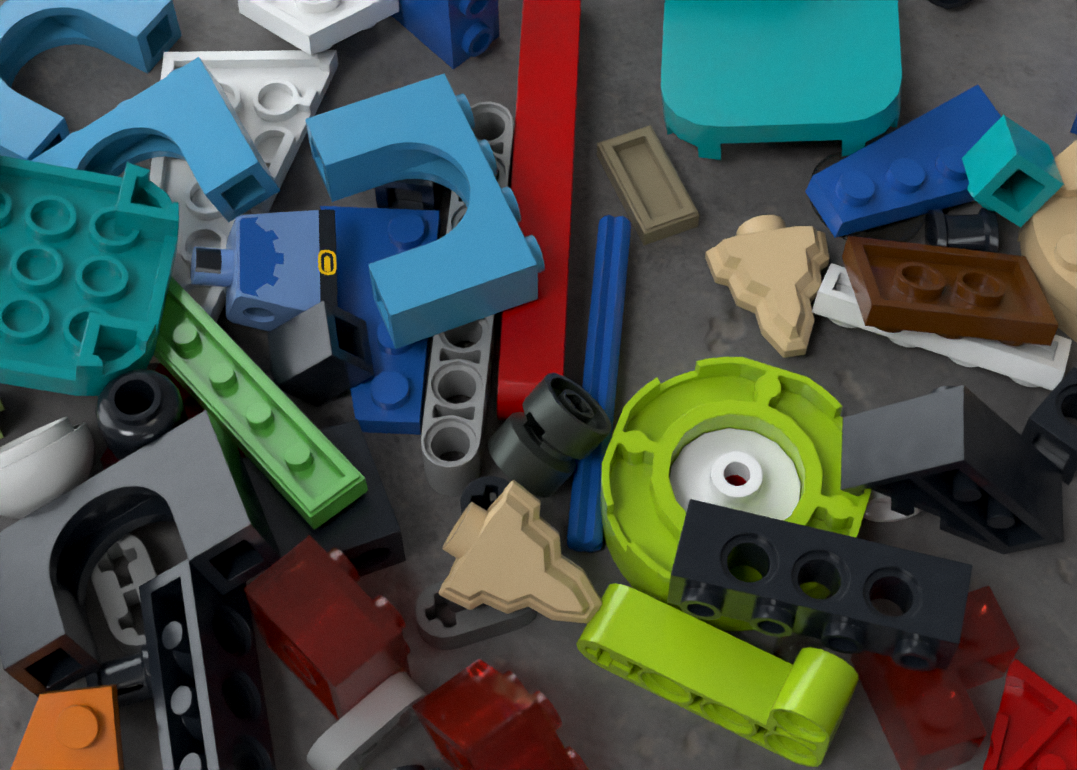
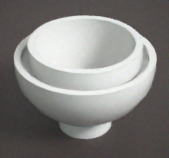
[0,417,94,519]

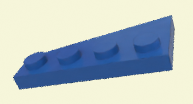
[805,85,1001,238]
[320,206,441,435]

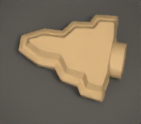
[705,215,829,358]
[439,480,602,624]

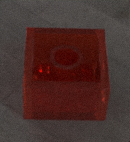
[244,535,411,721]

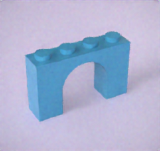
[0,0,182,161]
[31,57,281,223]
[305,73,545,349]

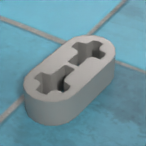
[91,534,157,655]
[306,671,430,770]

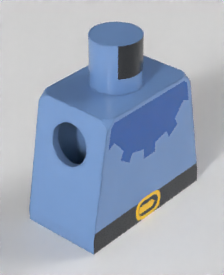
[190,209,338,331]

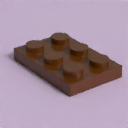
[842,236,1059,346]

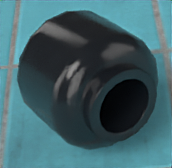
[95,369,189,460]

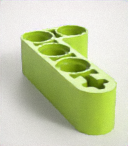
[576,583,859,767]

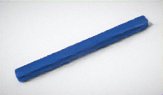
[567,215,631,553]

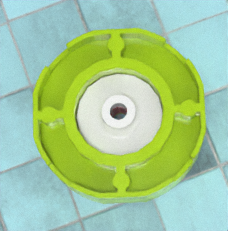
[600,357,872,631]

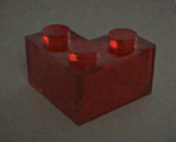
[850,585,1020,770]
[412,658,589,770]

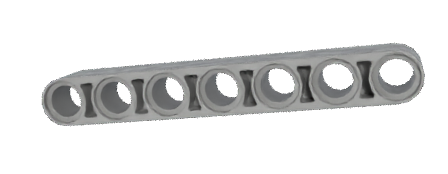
[421,101,514,497]

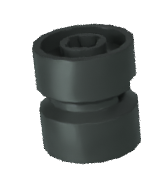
[487,373,612,498]

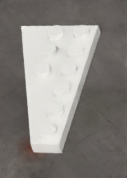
[150,50,339,363]

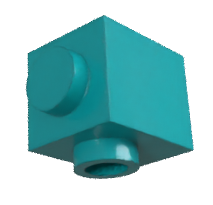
[962,114,1064,228]

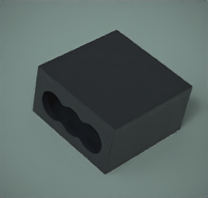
[242,419,406,605]

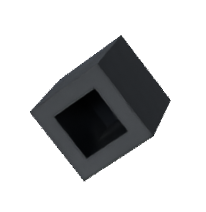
[267,300,374,406]

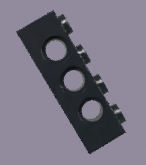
[667,499,973,671]
[139,559,276,770]

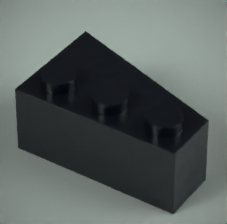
[840,385,1064,554]

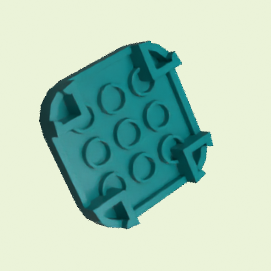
[661,0,902,160]
[0,155,179,396]

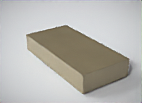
[597,125,699,246]

